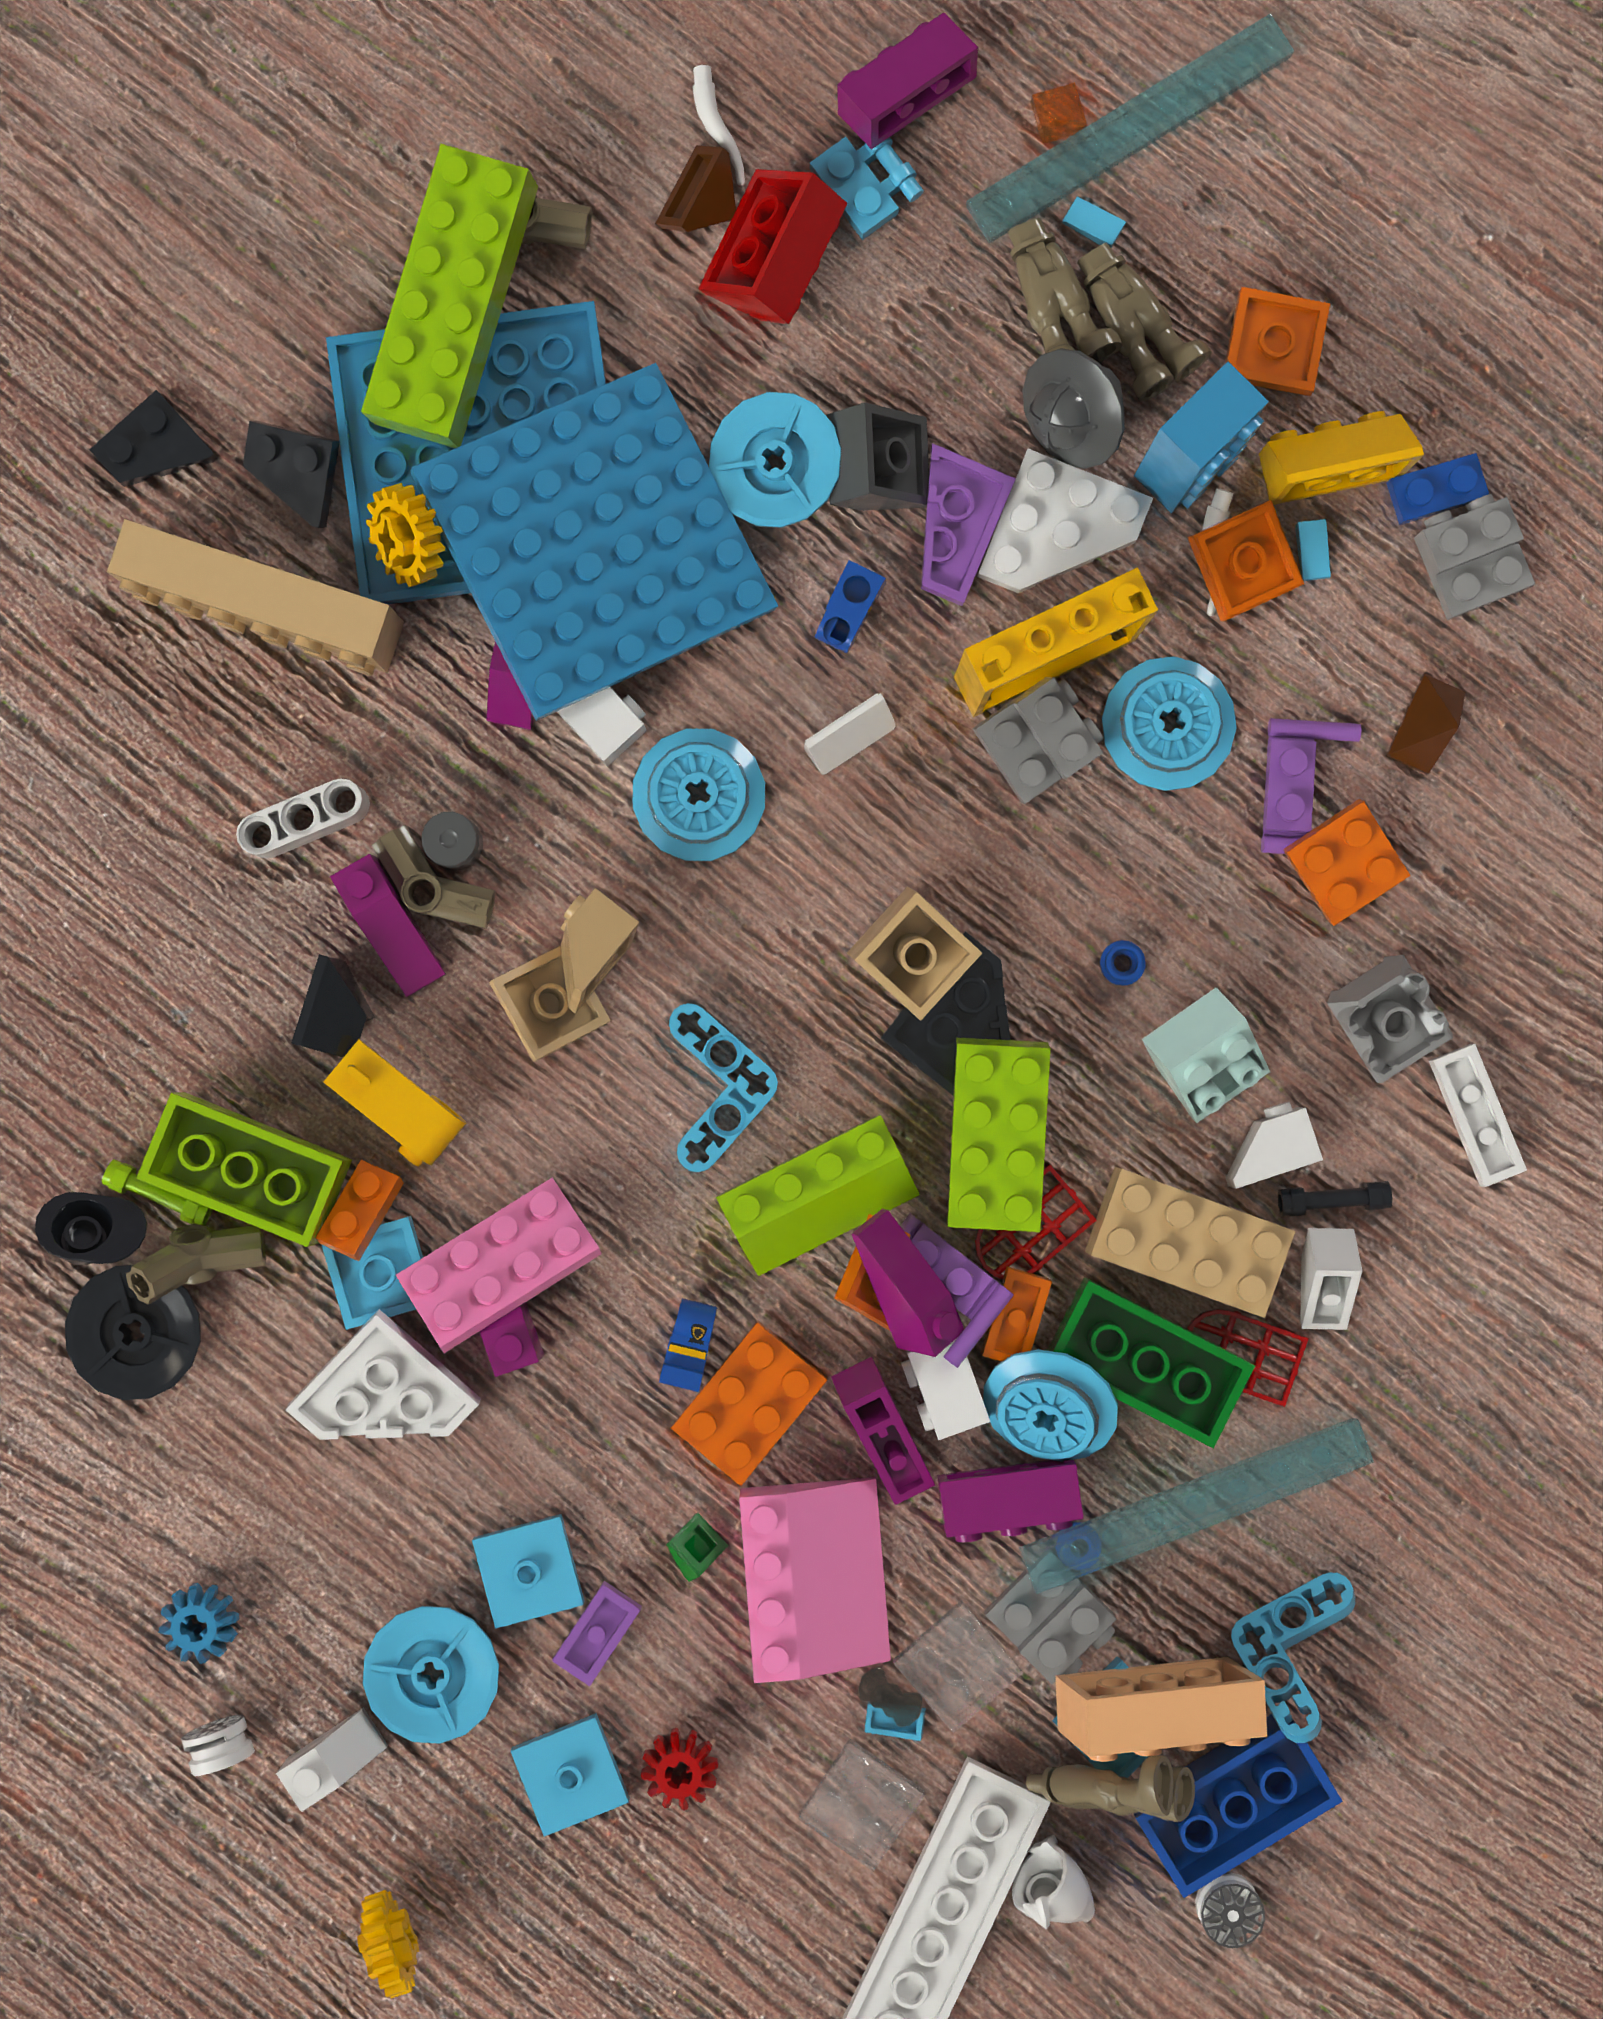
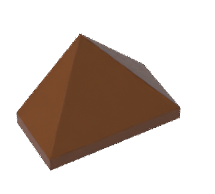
[655,145,736,232]
[1386,674,1466,775]

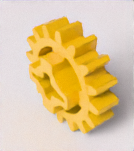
[366,483,445,587]
[357,1890,420,1999]

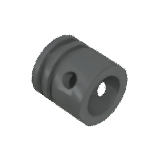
[422,811,483,871]

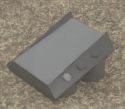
[1327,955,1453,1083]

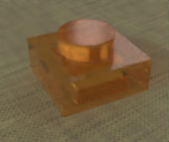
[1030,82,1087,144]

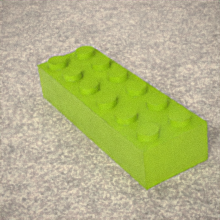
[361,144,538,448]

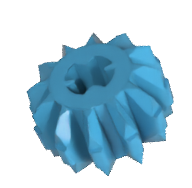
[158,1583,239,1664]

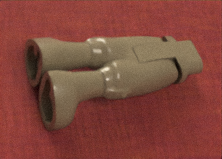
[1008,218,1122,363]
[1077,243,1212,401]
[1026,1756,1195,1822]

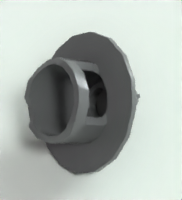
[1022,348,1125,469]

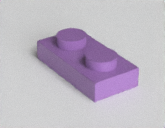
[552,1581,642,1686]

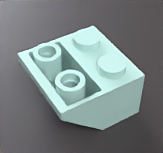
[1142,988,1270,1123]

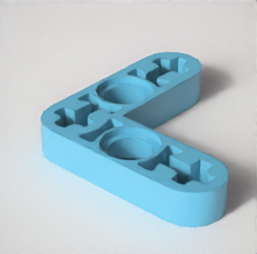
[669,1003,778,1172]
[1231,1572,1356,1743]

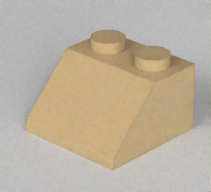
[847,886,982,1021]
[560,888,639,1014]

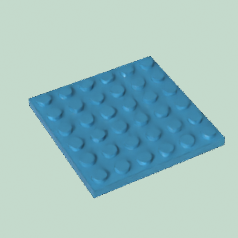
[326,301,606,605]
[410,363,778,721]

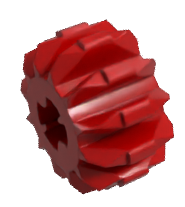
[641,1728,719,1811]

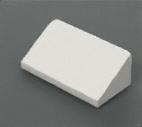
[804,693,896,775]

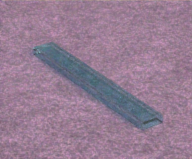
[966,13,1294,244]
[1018,1418,1374,1594]

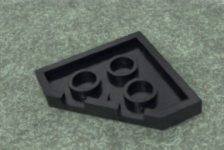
[880,931,1010,1096]

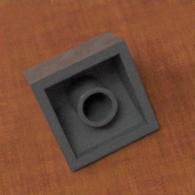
[826,403,929,511]

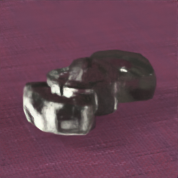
[857,1667,923,1728]

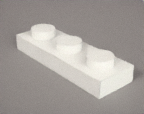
[1429,1044,1527,1187]

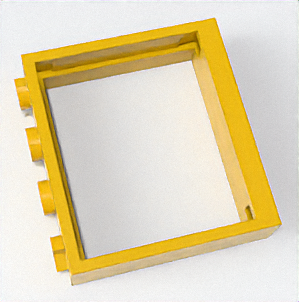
[954,567,1158,717]

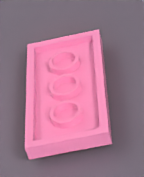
[396,1177,601,1353]

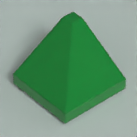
[666,1512,729,1582]

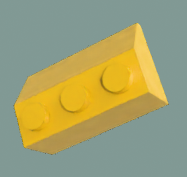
[1259,411,1424,505]

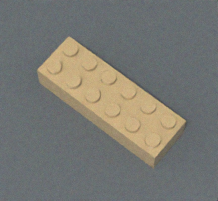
[107,519,404,676]

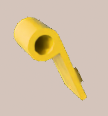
[323,1039,467,1167]

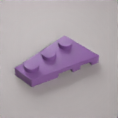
[921,443,1016,606]

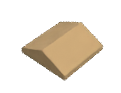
[489,946,611,1062]

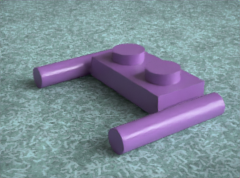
[1261,718,1361,854]
[900,1213,1014,1368]

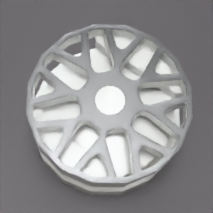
[181,1715,255,1776]
[1195,1872,1265,1948]

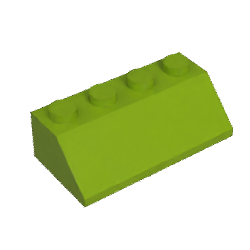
[716,1114,920,1276]

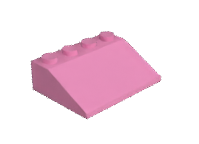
[739,1477,891,1683]

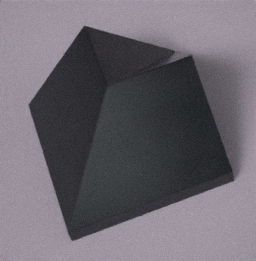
[291,954,375,1057]

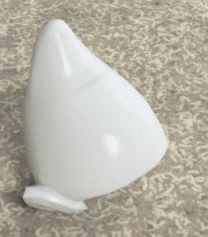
[1012,1835,1095,1929]

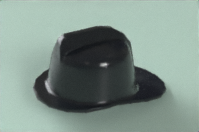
[35,1192,147,1265]

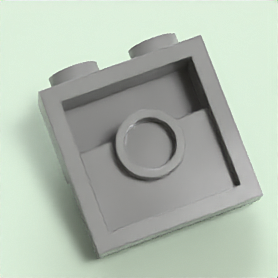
[1414,494,1535,621]
[972,677,1103,804]
[984,1547,1117,1684]

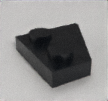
[89,390,218,487]
[243,421,340,528]

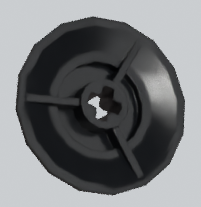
[65,1264,201,1400]

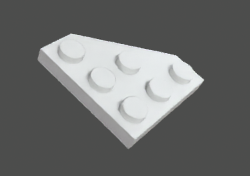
[977,449,1153,593]
[285,1309,481,1440]

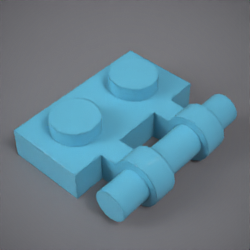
[810,136,924,240]

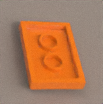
[671,1321,828,1486]

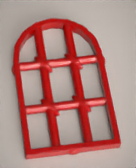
[975,1164,1097,1279]
[1187,1309,1309,1407]

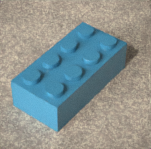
[1134,361,1269,514]

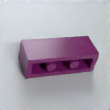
[837,12,978,149]
[937,1459,1084,1543]

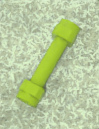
[102,1159,213,1225]

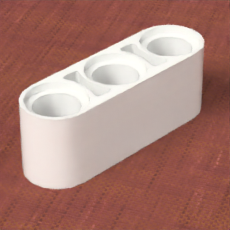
[236,778,370,859]

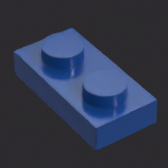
[1386,453,1489,525]

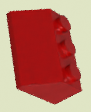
[698,169,848,324]

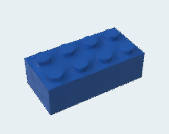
[1134,1714,1343,1898]

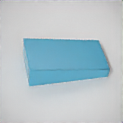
[1062,196,1126,248]
[1295,519,1331,581]
[864,1702,926,1741]

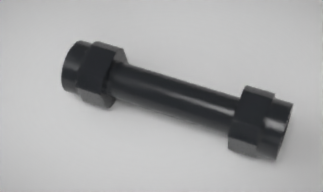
[1278,1181,1392,1217]

